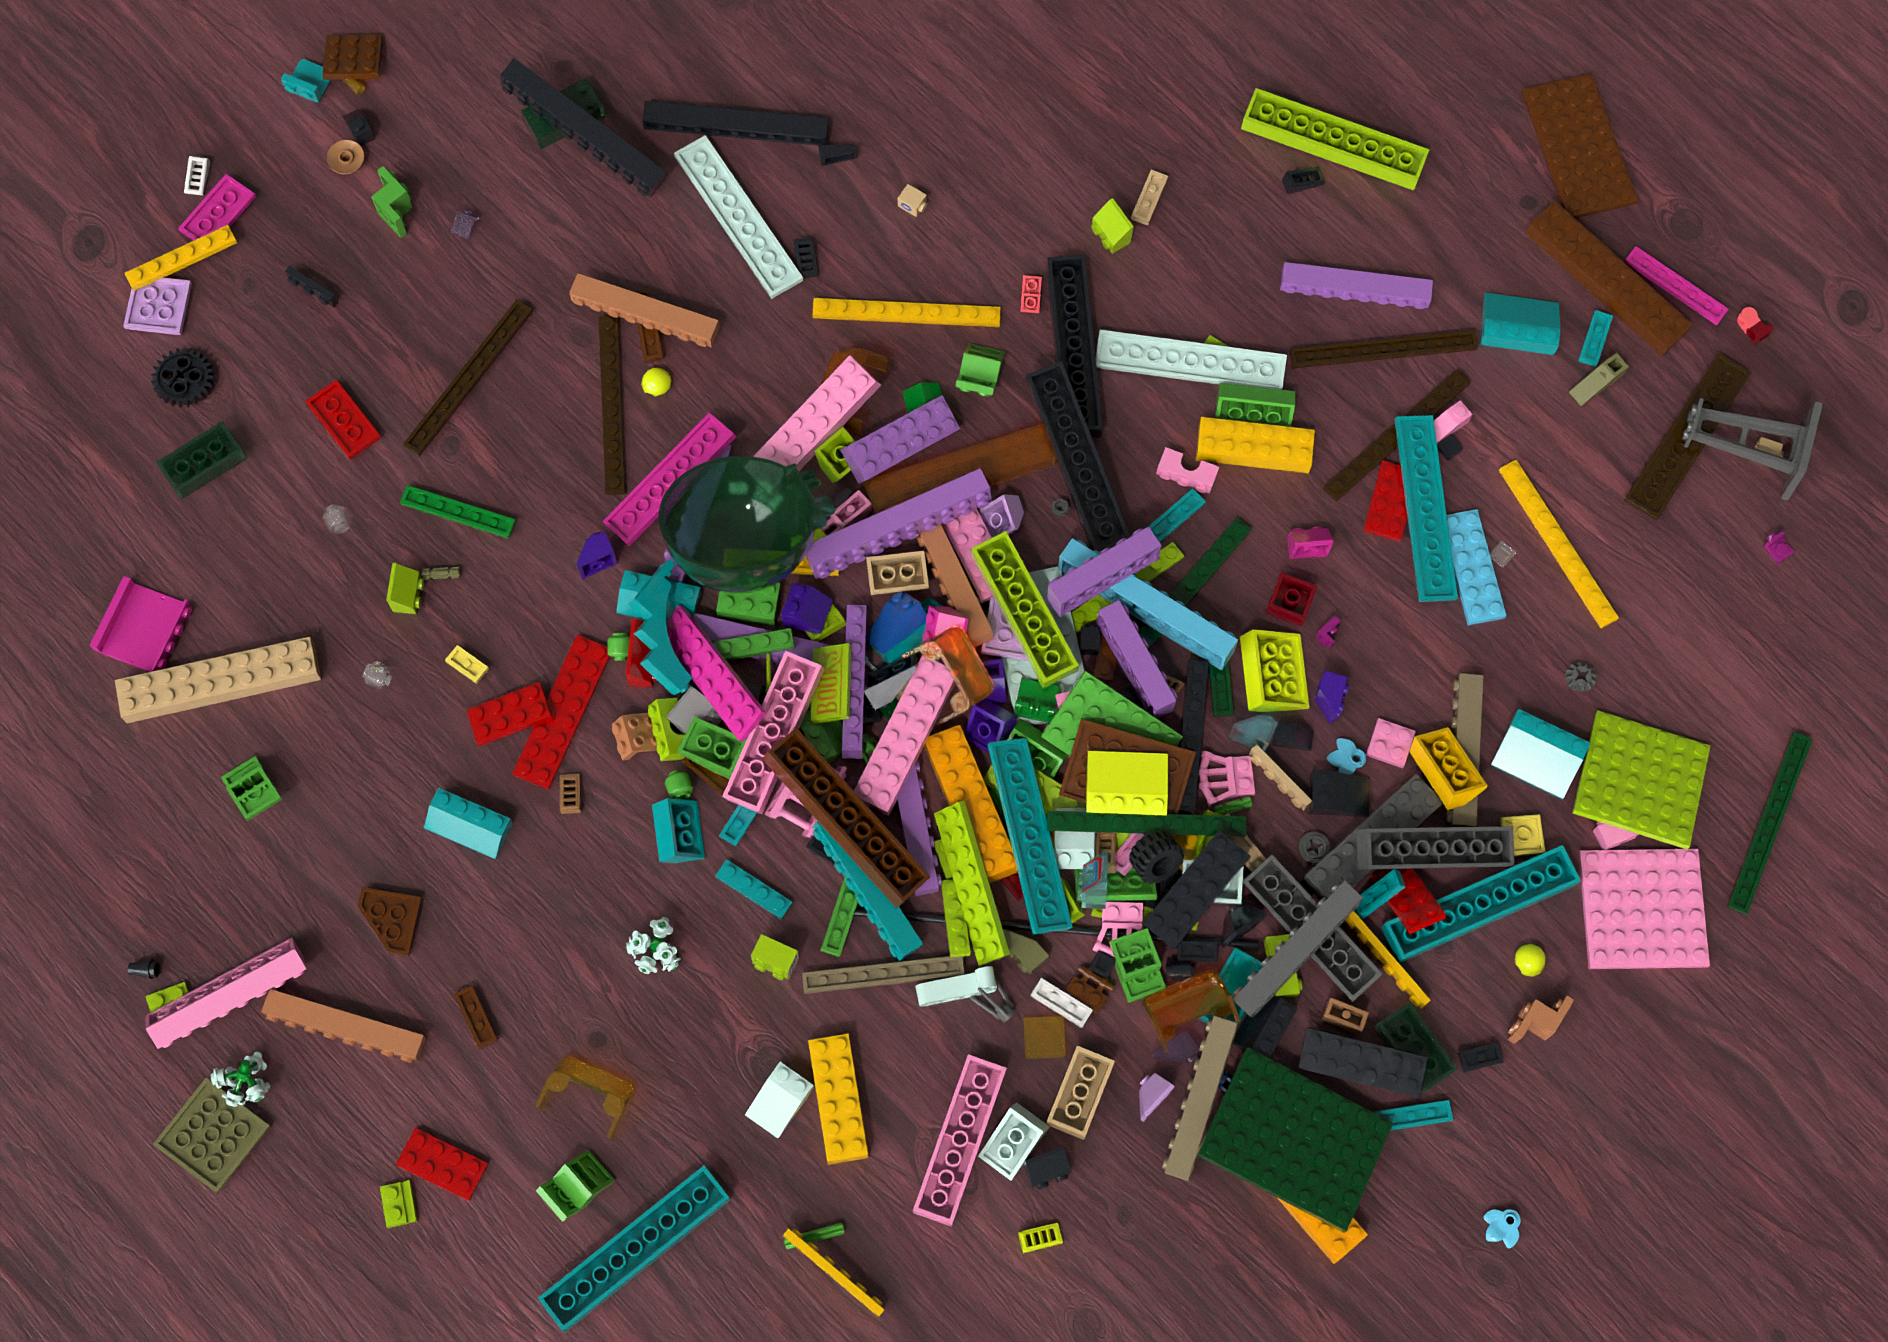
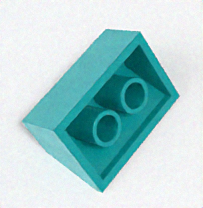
[652,798,705,863]

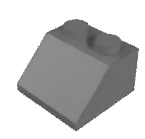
[666,686,723,735]

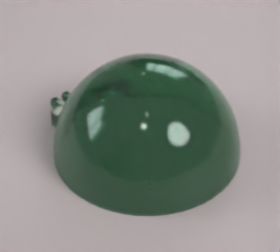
[658,456,837,594]

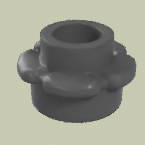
[1051,499,1070,517]

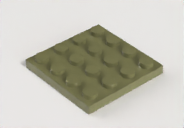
[153,1078,271,1194]

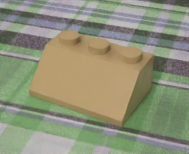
[866,551,929,595]

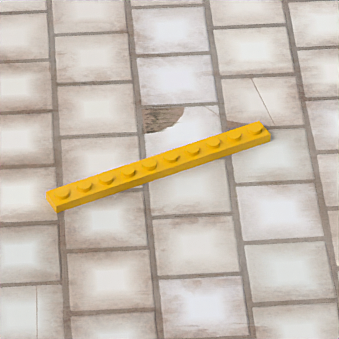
[813,298,1000,327]
[1499,460,1619,629]

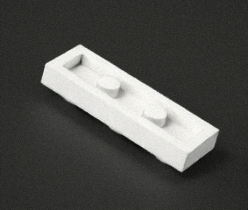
[1031,978,1093,1028]

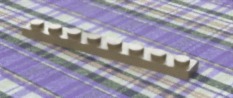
[802,956,965,994]

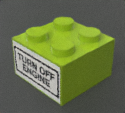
[751,934,799,981]

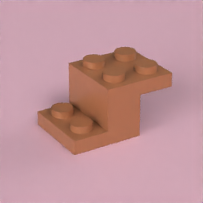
[1507,996,1574,1044]

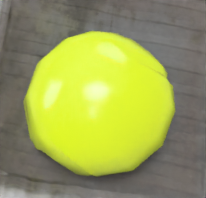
[641,367,672,397]
[1515,944,1546,977]

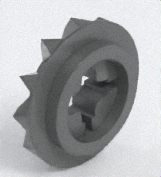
[1565,661,1597,692]
[1298,832,1330,864]

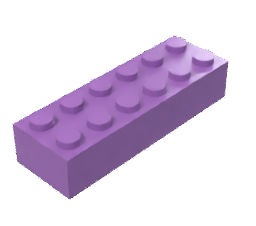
[841,395,960,484]
[1047,527,1161,617]
[1096,601,1177,718]

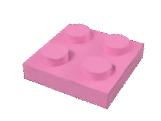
[1366,718,1415,768]

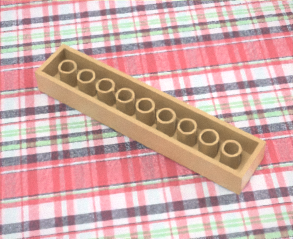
[115,637,321,723]

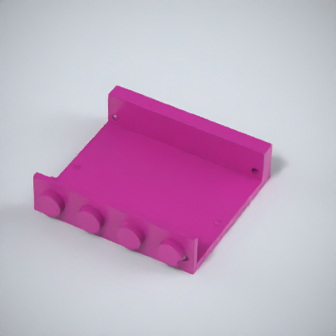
[90,576,192,672]

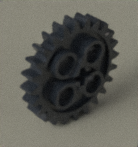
[151,348,215,408]

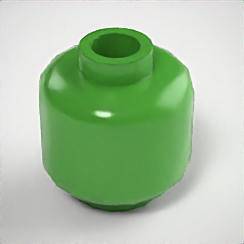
[607,633,630,661]
[665,770,693,800]

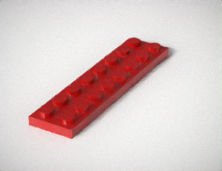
[512,635,610,790]

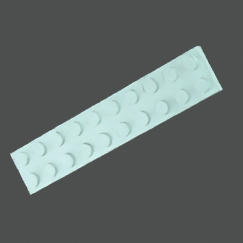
[674,135,803,299]
[1096,330,1287,390]

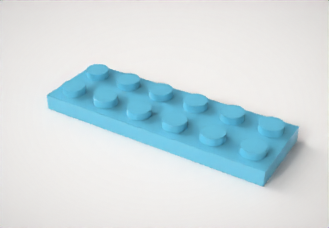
[1447,509,1506,625]

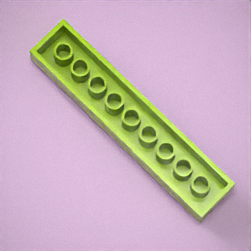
[1241,88,1429,190]

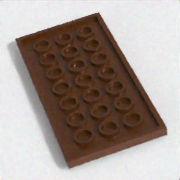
[1521,73,1638,218]

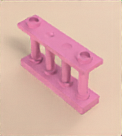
[765,766,847,838]

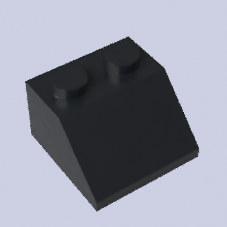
[1023,1146,1071,1190]

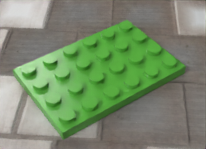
[1041,671,1183,756]

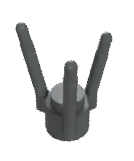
[970,980,1015,1023]

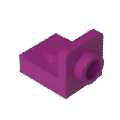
[1763,531,1794,564]
[1316,616,1341,649]

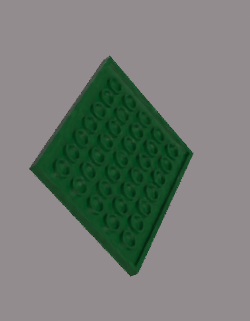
[1197,1047,1393,1233]

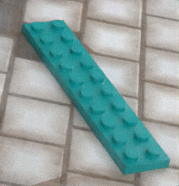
[1394,415,1458,602]
[988,738,1073,935]

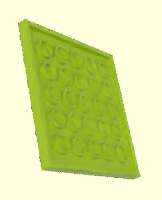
[1572,710,1711,850]

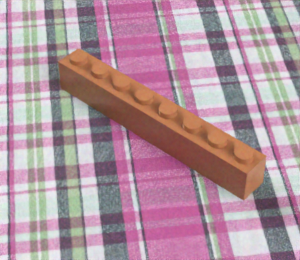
[569,273,720,347]
[916,524,993,648]
[261,989,427,1063]

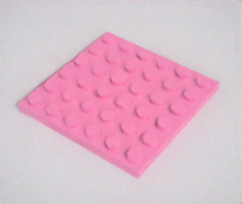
[1578,849,1710,969]

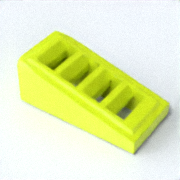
[1018,1223,1063,1254]

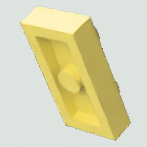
[445,645,489,684]

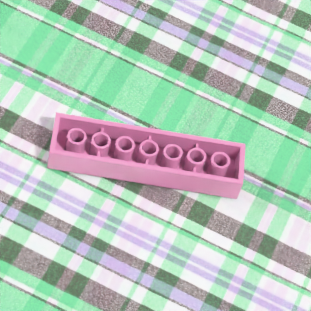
[744,356,881,495]
[722,651,825,814]
[854,655,958,816]
[145,937,306,1049]
[913,1055,1007,1227]

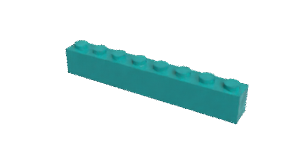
[812,821,923,961]

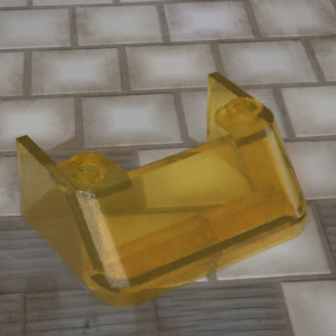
[535,1056,635,1142]

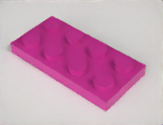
[178,174,256,241]

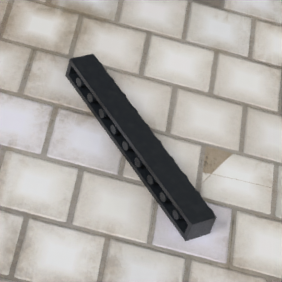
[642,100,828,146]

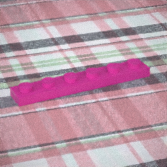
[1624,246,1729,325]

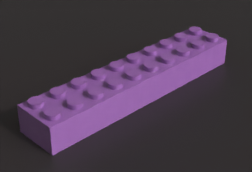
[803,468,992,579]

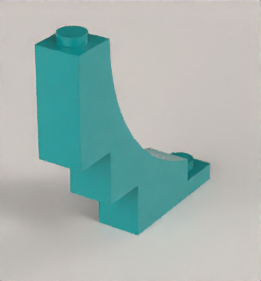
[629,559,693,695]

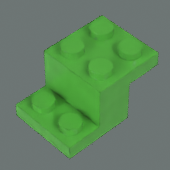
[371,166,412,238]
[955,343,1005,396]
[221,756,282,821]
[1109,928,1166,1003]
[536,1150,615,1222]

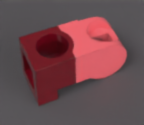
[1737,307,1774,345]

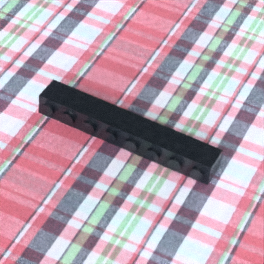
[1178,659,1209,815]

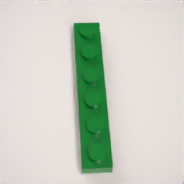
[400,485,516,539]

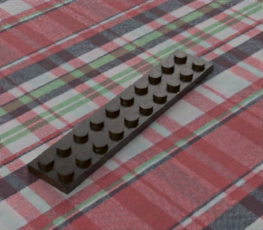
[1624,353,1752,521]

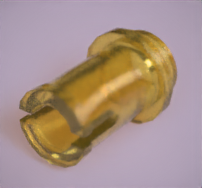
[342,79,365,95]

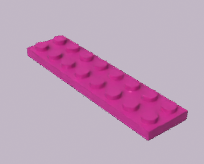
[602,413,736,546]
[666,605,766,741]

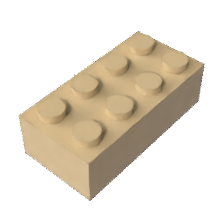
[1046,1046,1115,1140]

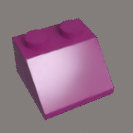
[1287,527,1333,559]
[923,606,969,656]

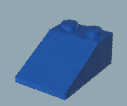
[866,591,927,654]

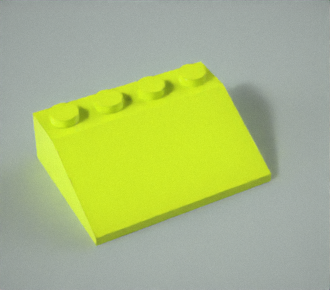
[1240,630,1310,712]
[1086,751,1168,815]

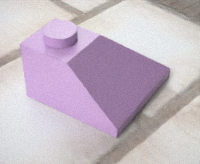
[978,494,1024,538]
[1139,1073,1174,1122]

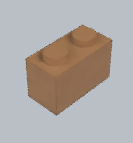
[1320,998,1369,1035]

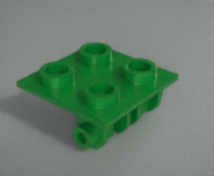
[1014,678,1060,723]

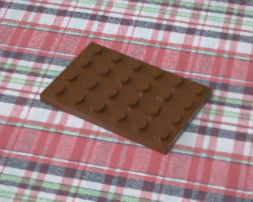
[1059,719,1196,814]

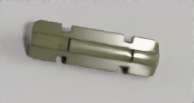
[421,567,460,580]

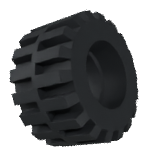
[1129,830,1184,884]

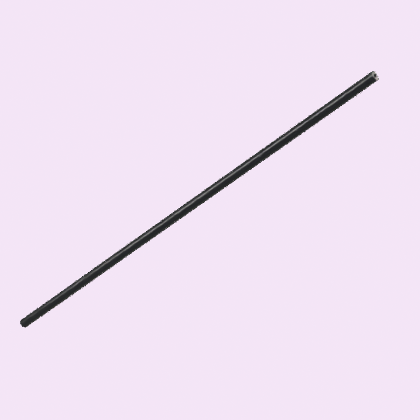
[853,908,1258,949]

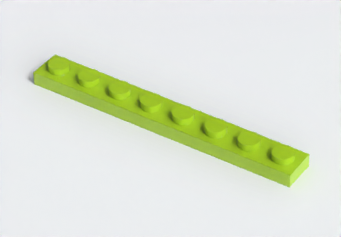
[1071,542,1185,634]

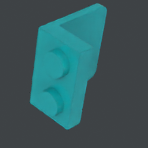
[281,59,331,103]

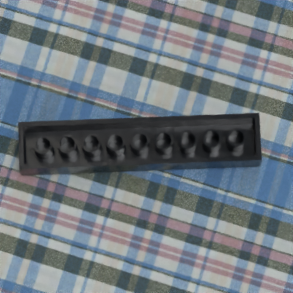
[500,58,665,198]
[1046,255,1103,438]
[1025,361,1130,552]

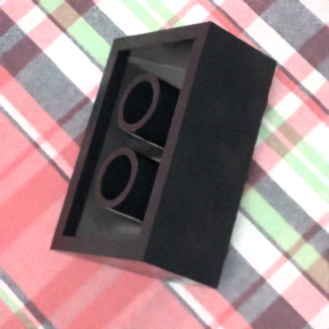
[1232,996,1298,1058]

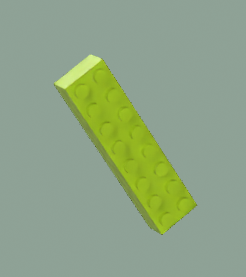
[971,531,1079,689]

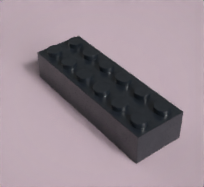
[1142,830,1251,950]
[1299,1028,1430,1098]

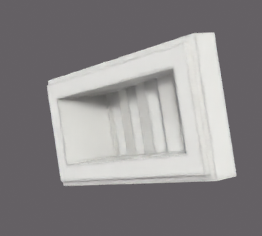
[184,156,210,196]

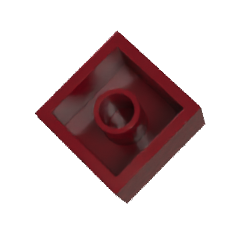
[1265,572,1317,627]

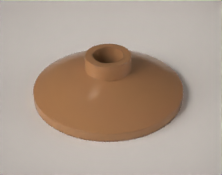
[327,140,364,174]

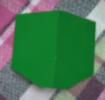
[902,383,942,413]

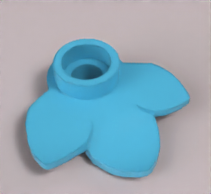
[1327,738,1366,775]
[1483,1209,1521,1248]

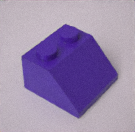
[577,532,617,580]
[781,583,833,634]
[964,699,1018,753]

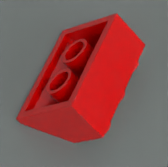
[626,619,657,688]

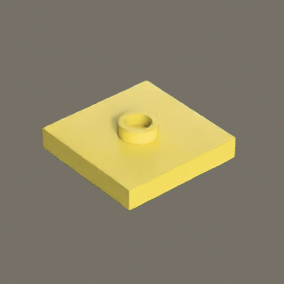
[1500,814,1546,857]

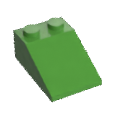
[677,717,747,779]

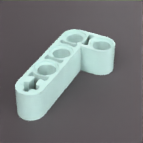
[915,966,997,1006]

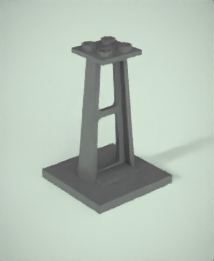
[1682,398,1823,501]

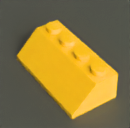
[1409,727,1488,810]

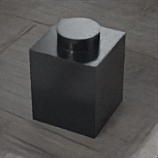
[1079,624,1100,655]

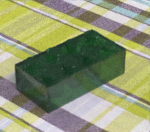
[521,78,605,149]
[156,422,247,500]
[1374,1002,1458,1094]

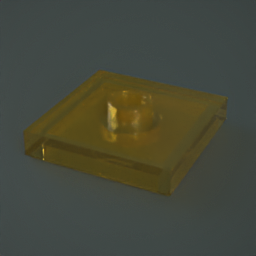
[1023,1016,1066,1059]

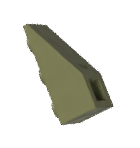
[1569,353,1629,406]
[1003,929,1049,975]

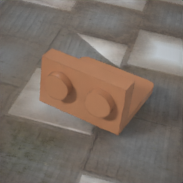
[612,713,657,760]

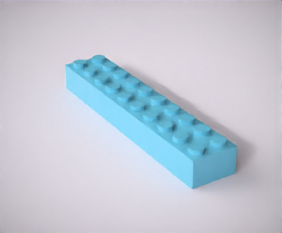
[1058,538,1238,670]

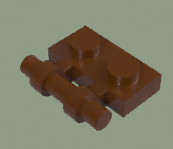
[1064,964,1115,1015]

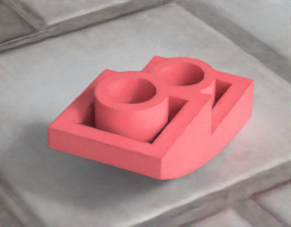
[1020,275,1042,314]

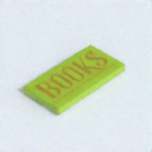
[811,643,852,724]

